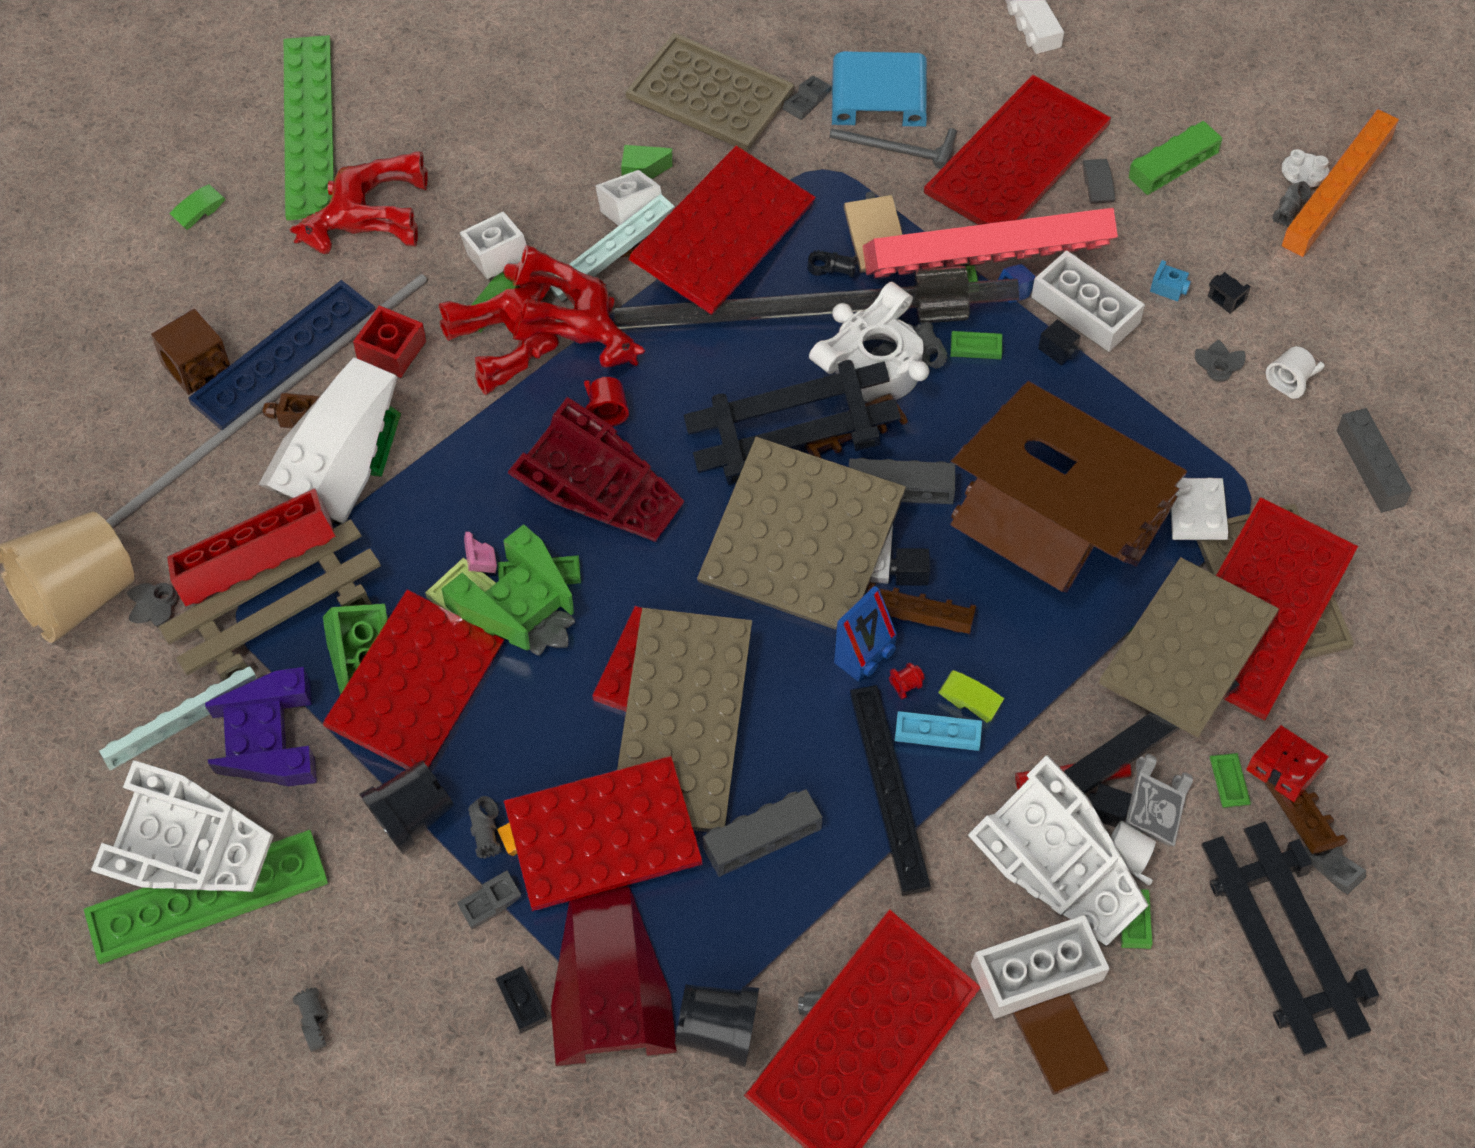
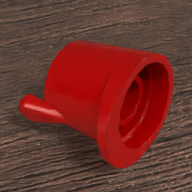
[584,377,629,427]

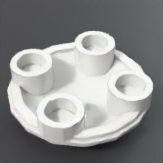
[1282,149,1329,188]

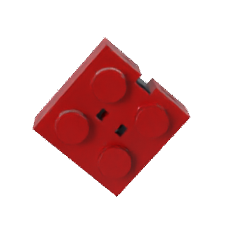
[1246,725,1329,802]

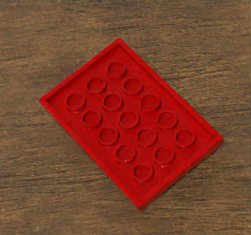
[323,590,504,769]
[504,756,702,911]

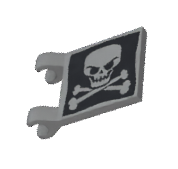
[1125,754,1193,846]

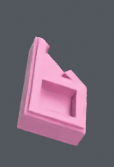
[464,532,497,573]

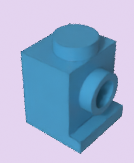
[1150,260,1191,302]

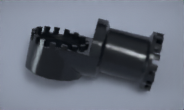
[807,250,858,278]

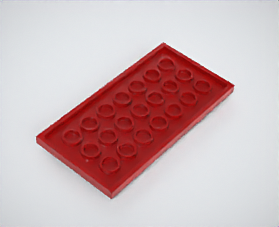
[924,75,1111,225]
[629,145,816,315]
[1216,497,1359,721]
[743,909,980,1148]

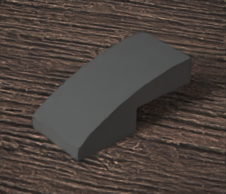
[783,76,832,120]
[1083,159,1115,204]
[1304,846,1366,895]
[457,871,522,930]

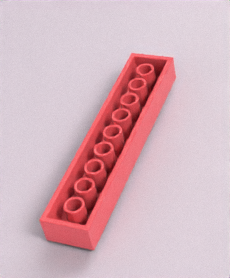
[862,208,1118,278]

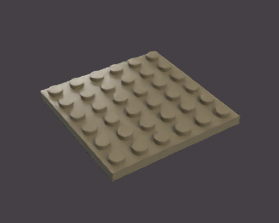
[697,437,906,630]

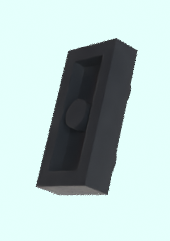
[495,966,548,1034]

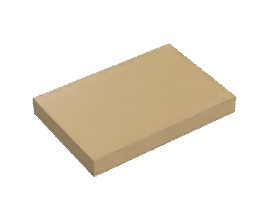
[844,195,902,273]

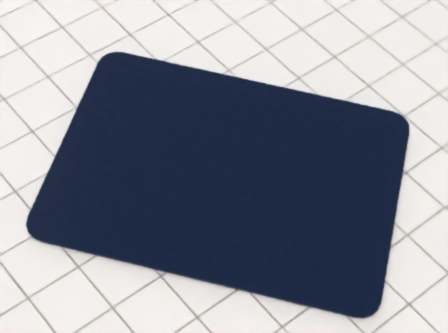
[236,169,1252,1038]

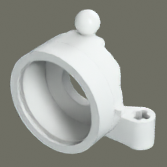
[809,282,929,402]

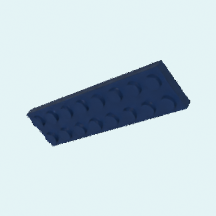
[188,280,376,430]

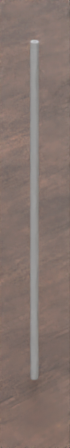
[106,274,427,528]

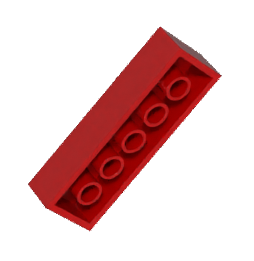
[167,488,336,606]

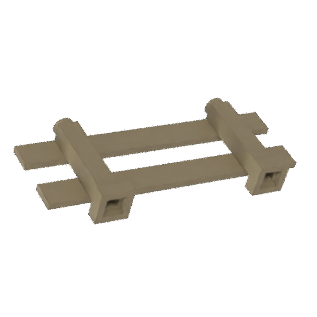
[159,519,381,681]

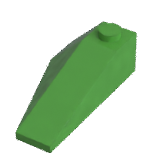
[323,604,387,695]

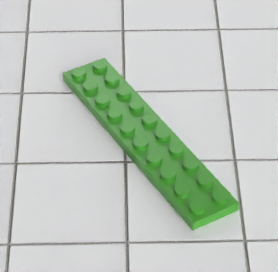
[283,35,334,220]

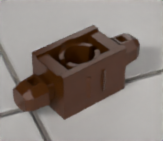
[263,393,320,428]

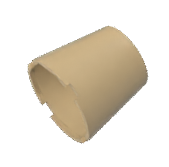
[0,512,135,643]

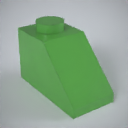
[621,145,673,179]

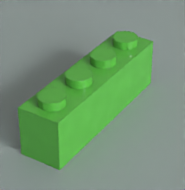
[1128,121,1223,195]

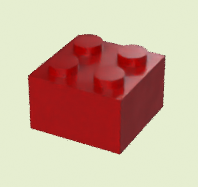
[353,305,426,378]

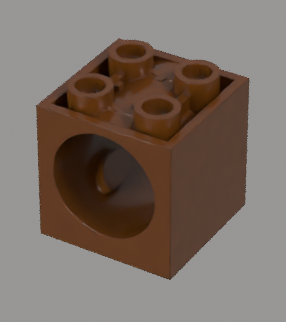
[151,308,230,395]

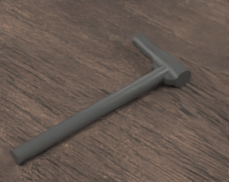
[830,128,957,169]

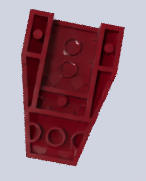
[508,397,684,542]
[551,887,677,1066]

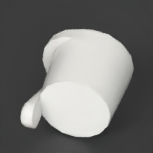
[1266,346,1325,399]
[1110,821,1156,885]

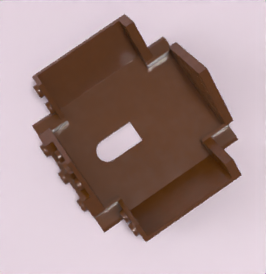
[950,381,1187,593]

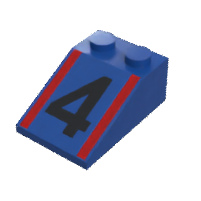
[834,586,897,682]

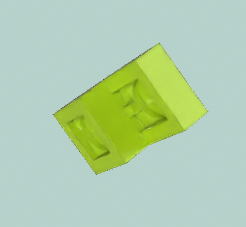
[938,670,1004,723]

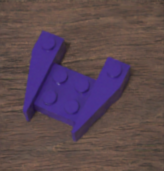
[205,667,317,787]

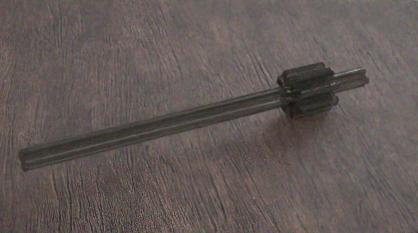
[614,266,1019,329]

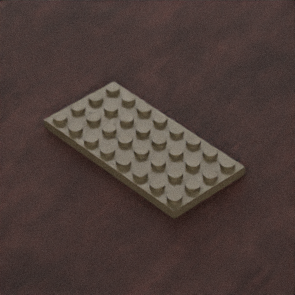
[617,608,752,832]

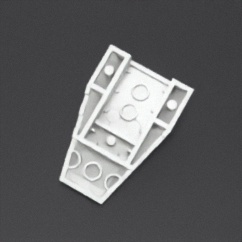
[258,358,398,524]
[968,755,1149,946]
[91,760,274,892]

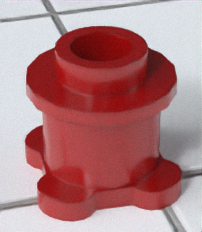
[889,663,925,700]

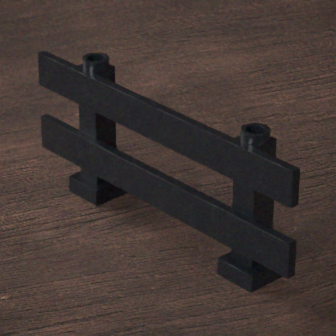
[683,360,901,485]
[1201,821,1379,1056]

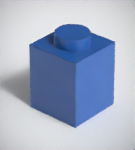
[993,264,1036,303]

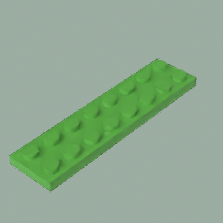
[83,830,328,964]

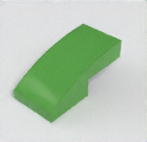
[169,184,226,230]

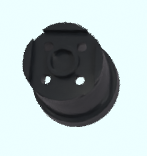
[359,760,455,855]
[675,984,759,1067]

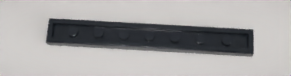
[1063,680,1240,794]
[850,685,931,896]

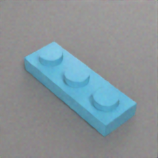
[895,711,982,751]

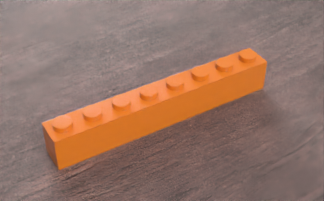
[1282,109,1399,257]

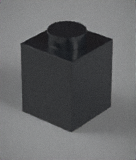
[1038,319,1081,366]
[890,548,930,586]
[1088,783,1132,828]

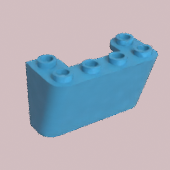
[832,51,927,127]

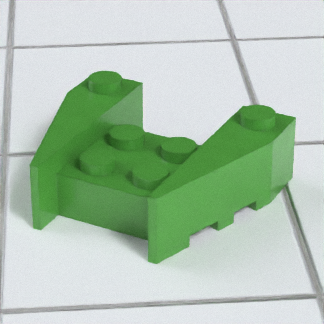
[441,524,574,651]

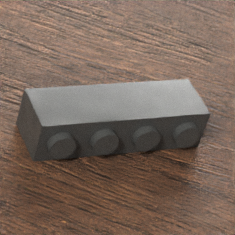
[1336,408,1412,513]
[849,458,955,504]
[703,789,822,877]

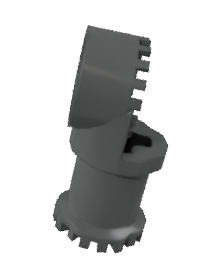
[1272,181,1312,227]
[913,321,947,369]
[468,796,501,859]
[293,987,328,1052]

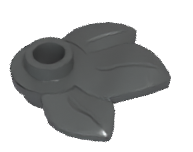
[1195,340,1246,381]
[127,583,178,627]
[528,611,575,656]

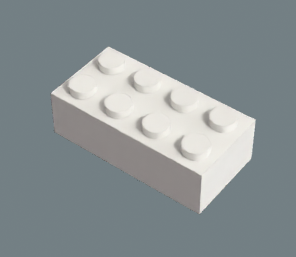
[1031,250,1145,352]
[971,915,1110,1019]

